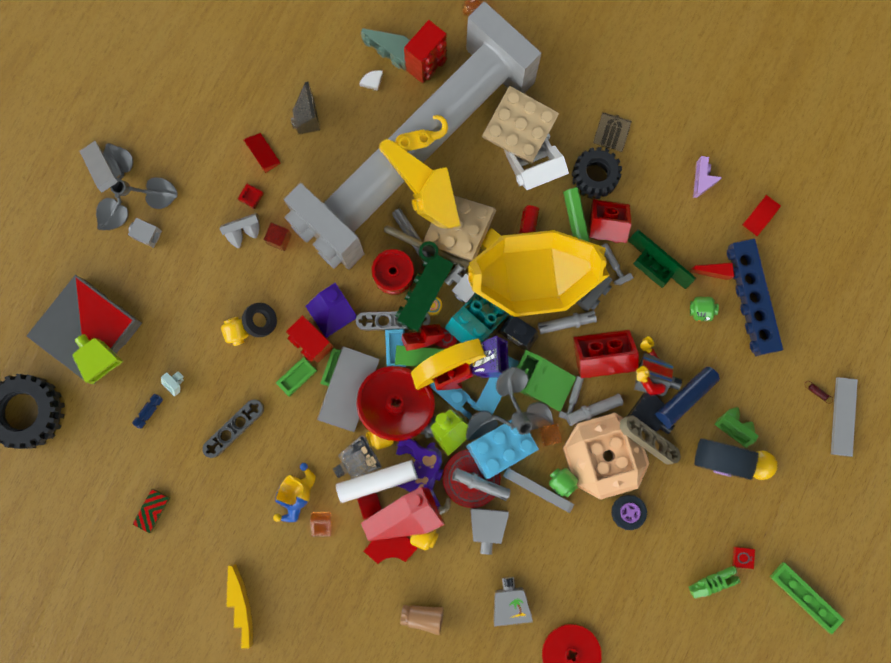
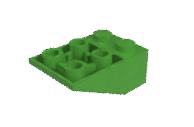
[517,350,576,412]

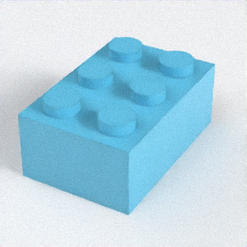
[466,419,539,480]

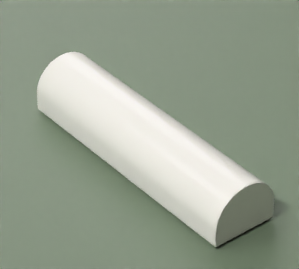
[336,460,418,503]

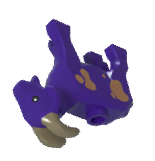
[396,439,451,515]

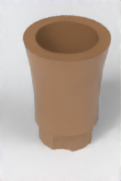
[400,605,444,635]

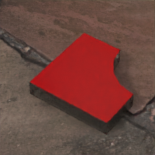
[363,536,418,564]

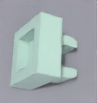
[161,371,184,397]

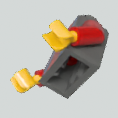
[634,336,682,396]

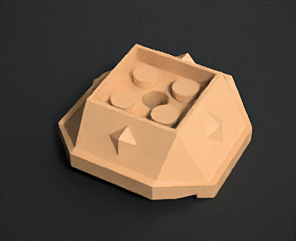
[563,413,649,499]

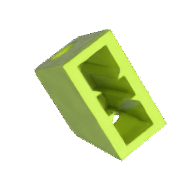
[73,334,123,384]
[430,409,468,456]

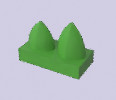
[714,407,759,448]

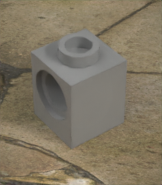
[128,218,162,248]

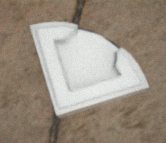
[360,71,383,91]

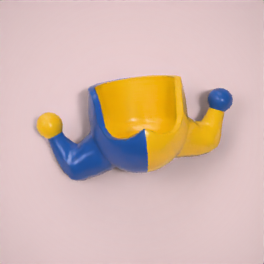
[273,463,316,522]

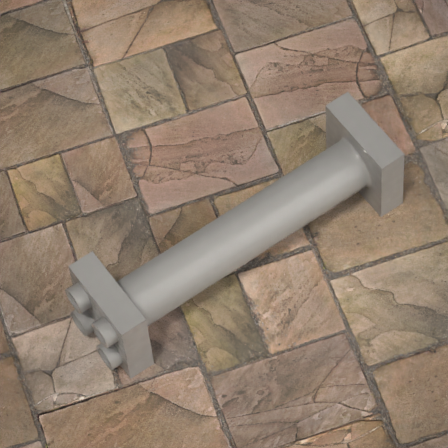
[284,1,541,270]

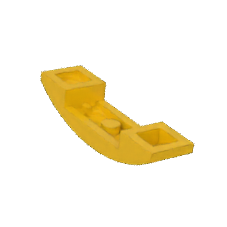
[411,339,486,390]

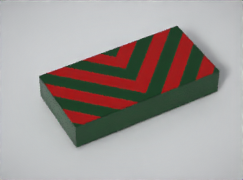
[133,489,170,533]

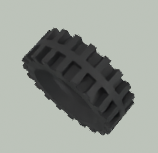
[0,374,65,449]

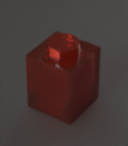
[263,222,292,252]

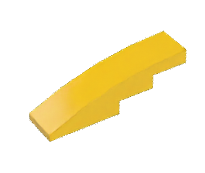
[226,564,253,649]

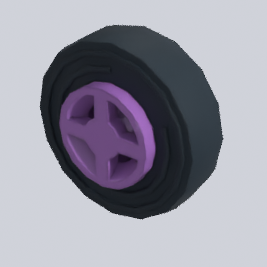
[611,495,647,530]

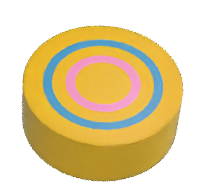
[428,297,442,316]

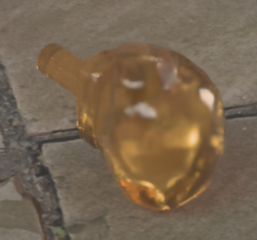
[462,0,481,16]

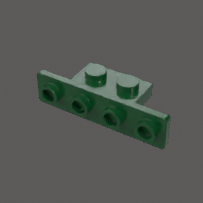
[628,229,696,289]

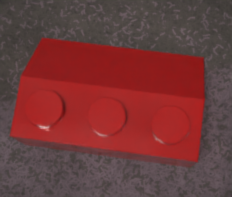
[573,330,639,379]

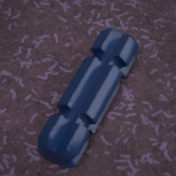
[132,394,163,429]

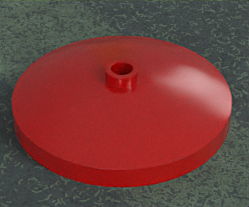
[356,366,435,441]

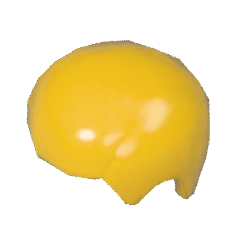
[753,450,777,480]

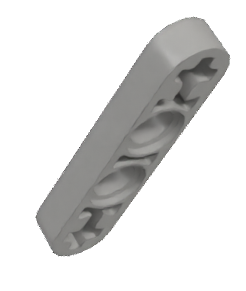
[356,311,430,331]
[503,468,574,513]

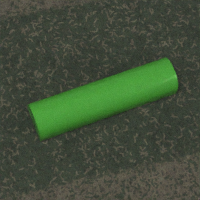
[563,187,590,242]

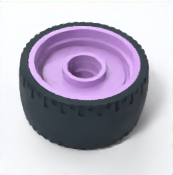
[694,438,758,480]

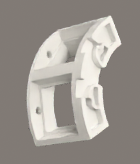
[504,133,569,190]

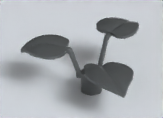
[96,143,178,230]
[466,367,554,440]

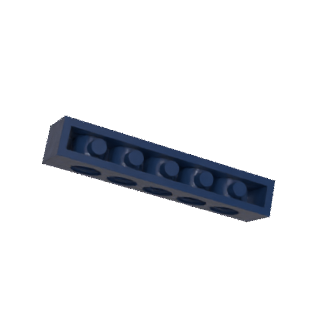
[727,239,783,357]

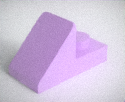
[693,156,722,198]

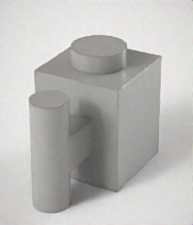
[444,263,476,303]

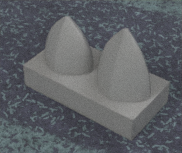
[220,213,259,248]

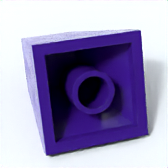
[305,283,357,338]

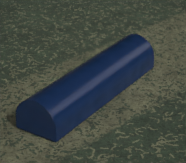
[655,367,720,429]

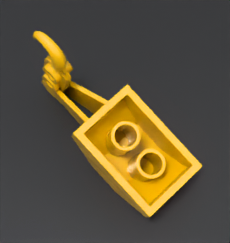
[379,115,460,228]

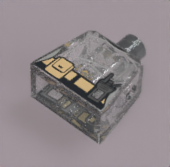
[333,435,382,479]

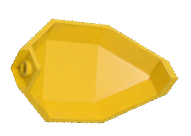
[468,230,610,317]

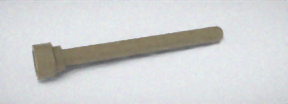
[384,225,470,274]

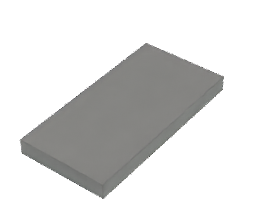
[317,346,379,432]

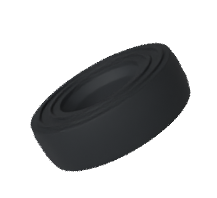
[242,303,277,337]

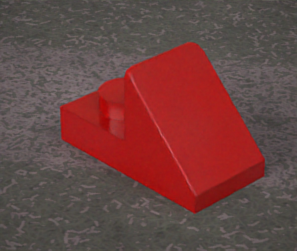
[433,363,474,391]

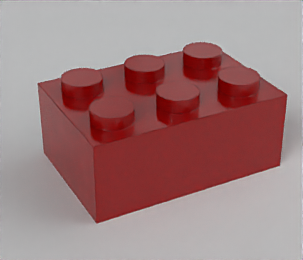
[404,20,447,84]

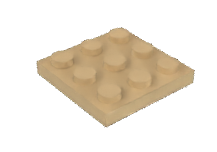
[482,86,559,164]
[423,196,496,261]

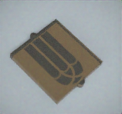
[593,112,632,152]

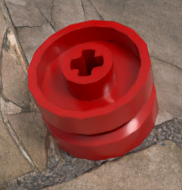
[371,249,415,295]

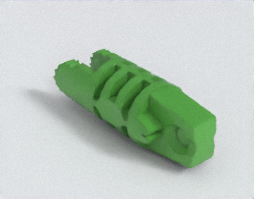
[688,566,741,599]

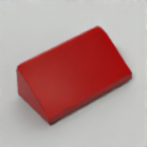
[243,133,281,173]
[357,492,382,520]

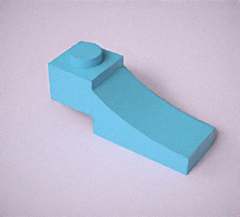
[474,356,519,415]

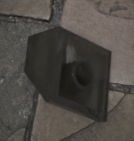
[291,81,320,134]

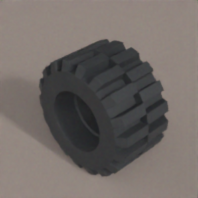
[572,147,622,199]

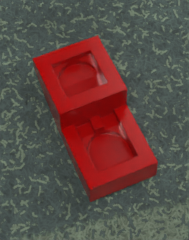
[742,195,781,236]
[401,324,445,351]

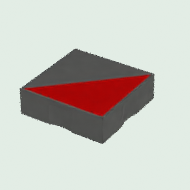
[27,275,142,384]

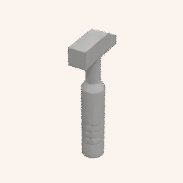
[602,243,633,285]
[558,376,584,419]

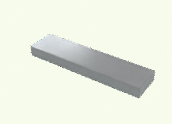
[80,141,118,193]
[831,377,858,457]

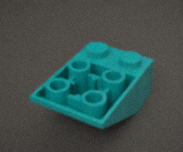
[445,293,509,343]

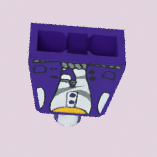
[470,336,509,378]

